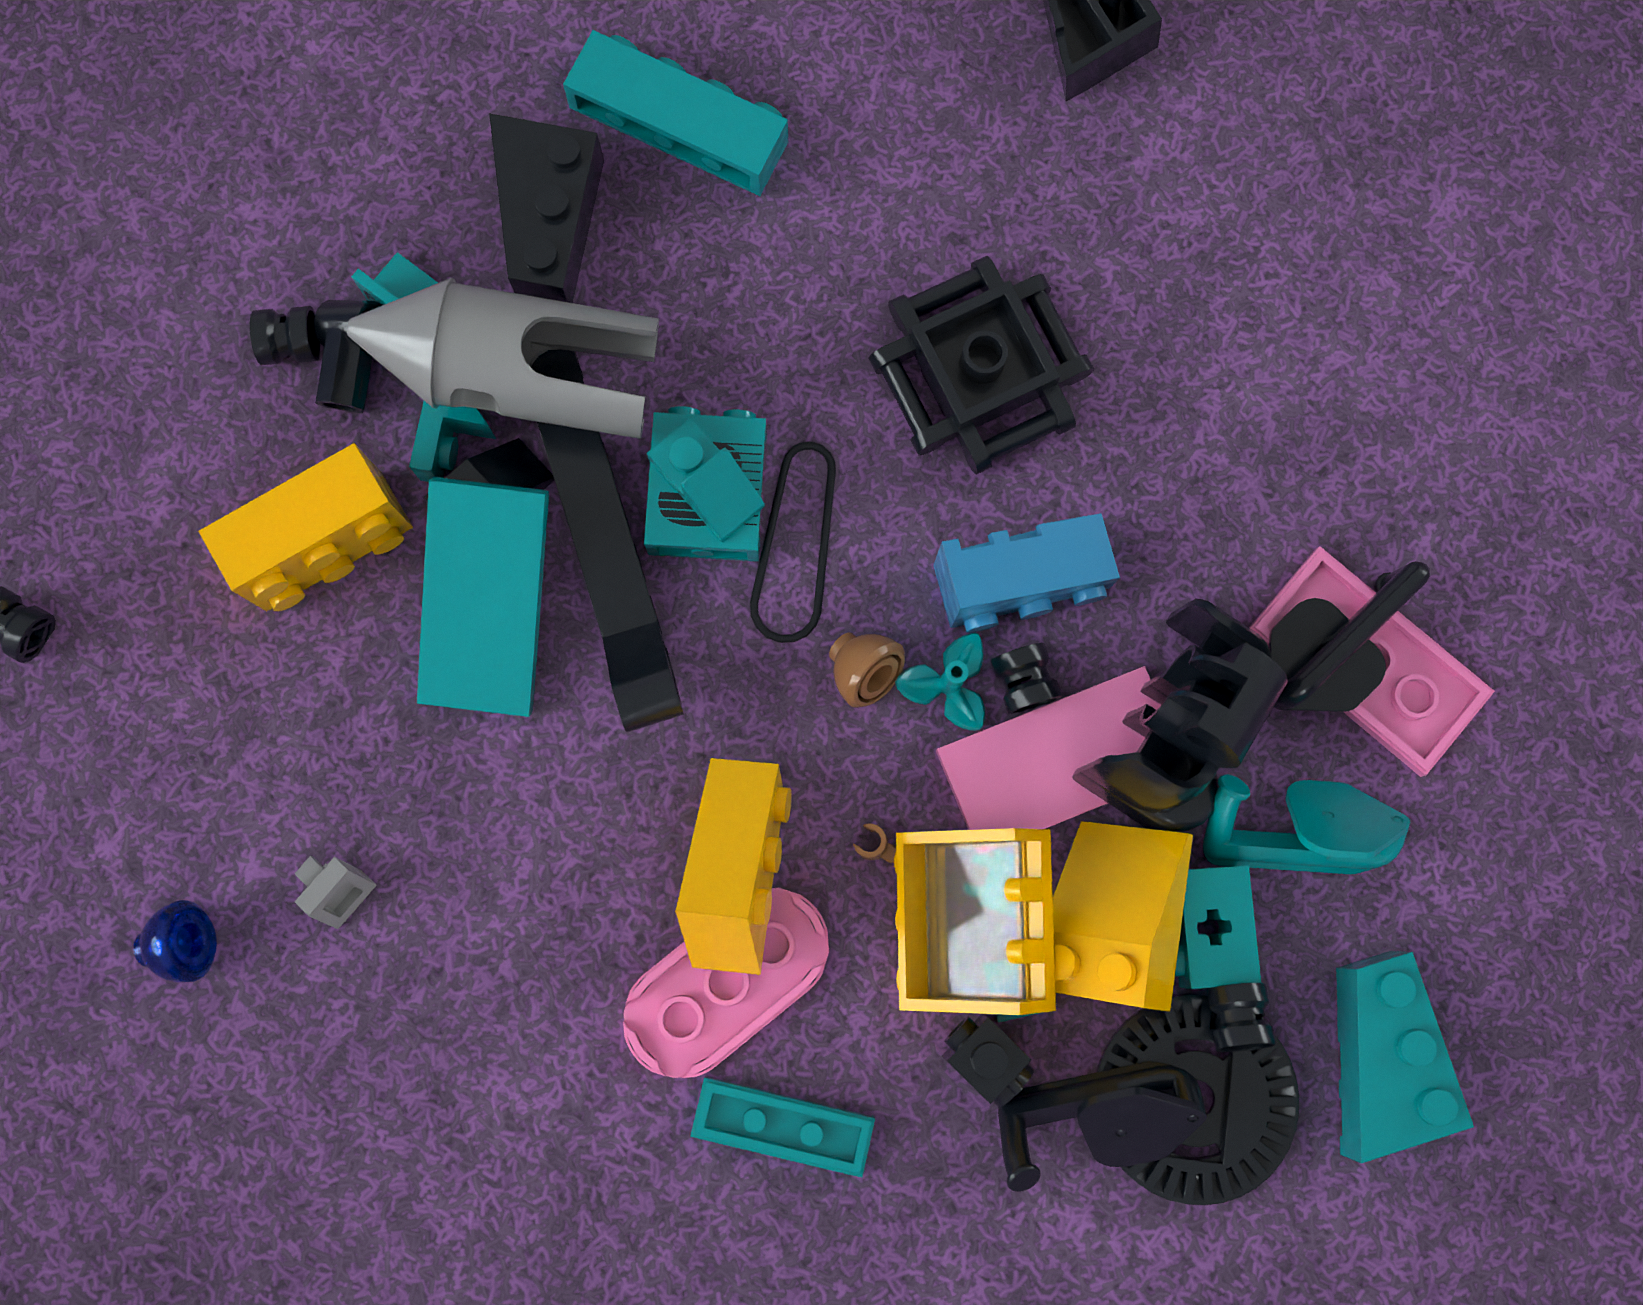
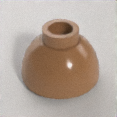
[829,632,905,708]

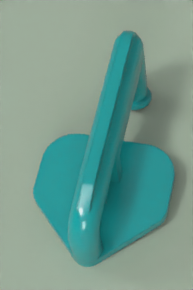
[1203,774,1410,874]

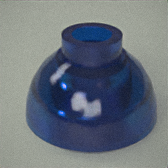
[133,900,217,983]

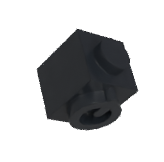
[942,1014,1034,1107]

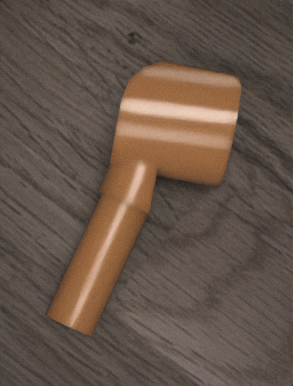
[853,824,930,877]

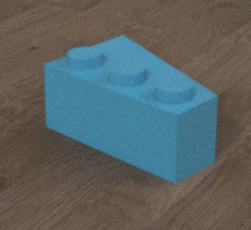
[933,513,1120,633]

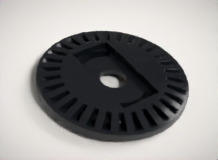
[1097,995,1299,1205]

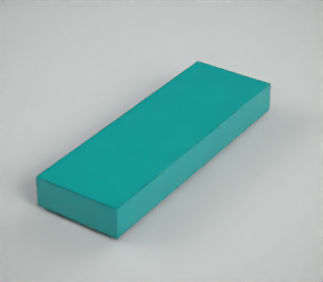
[690,1076,875,1178]

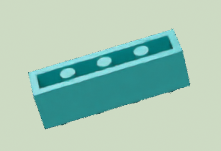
[563,30,788,196]

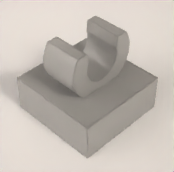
[295,855,377,929]

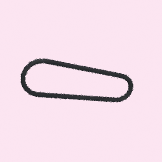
[750,442,836,643]

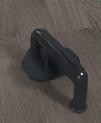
[1269,561,1430,712]
[998,1061,1207,1192]

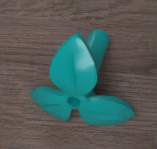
[895,633,986,731]

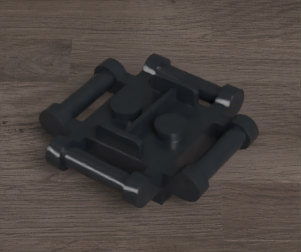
[868,256,1094,475]

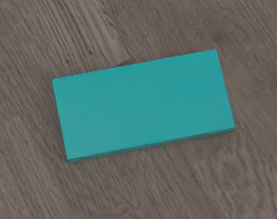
[417,477,549,717]

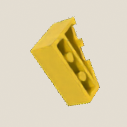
[675,758,791,975]

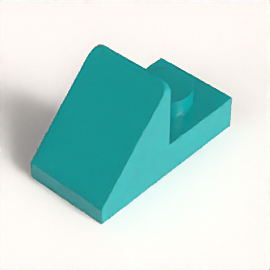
[409,401,496,482]
[647,417,765,542]

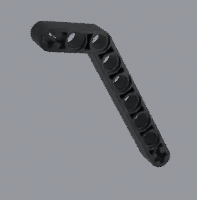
[531,349,684,733]

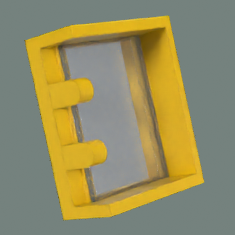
[894,828,1056,1015]

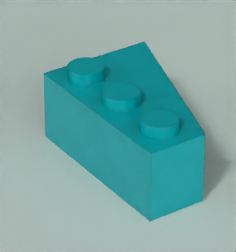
[1336,951,1474,1163]

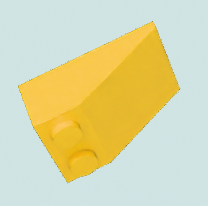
[1053,821,1193,1012]

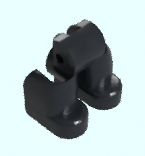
[1072,598,1288,833]

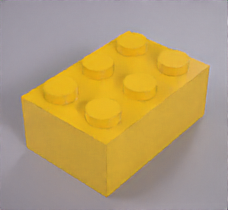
[198,443,413,612]

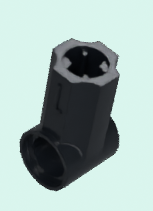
[314,300,382,413]

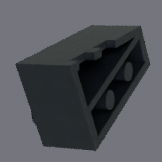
[1043,0,1162,101]
[489,113,604,303]

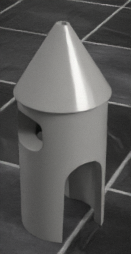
[347,278,659,439]

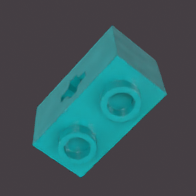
[1175,865,1261,989]

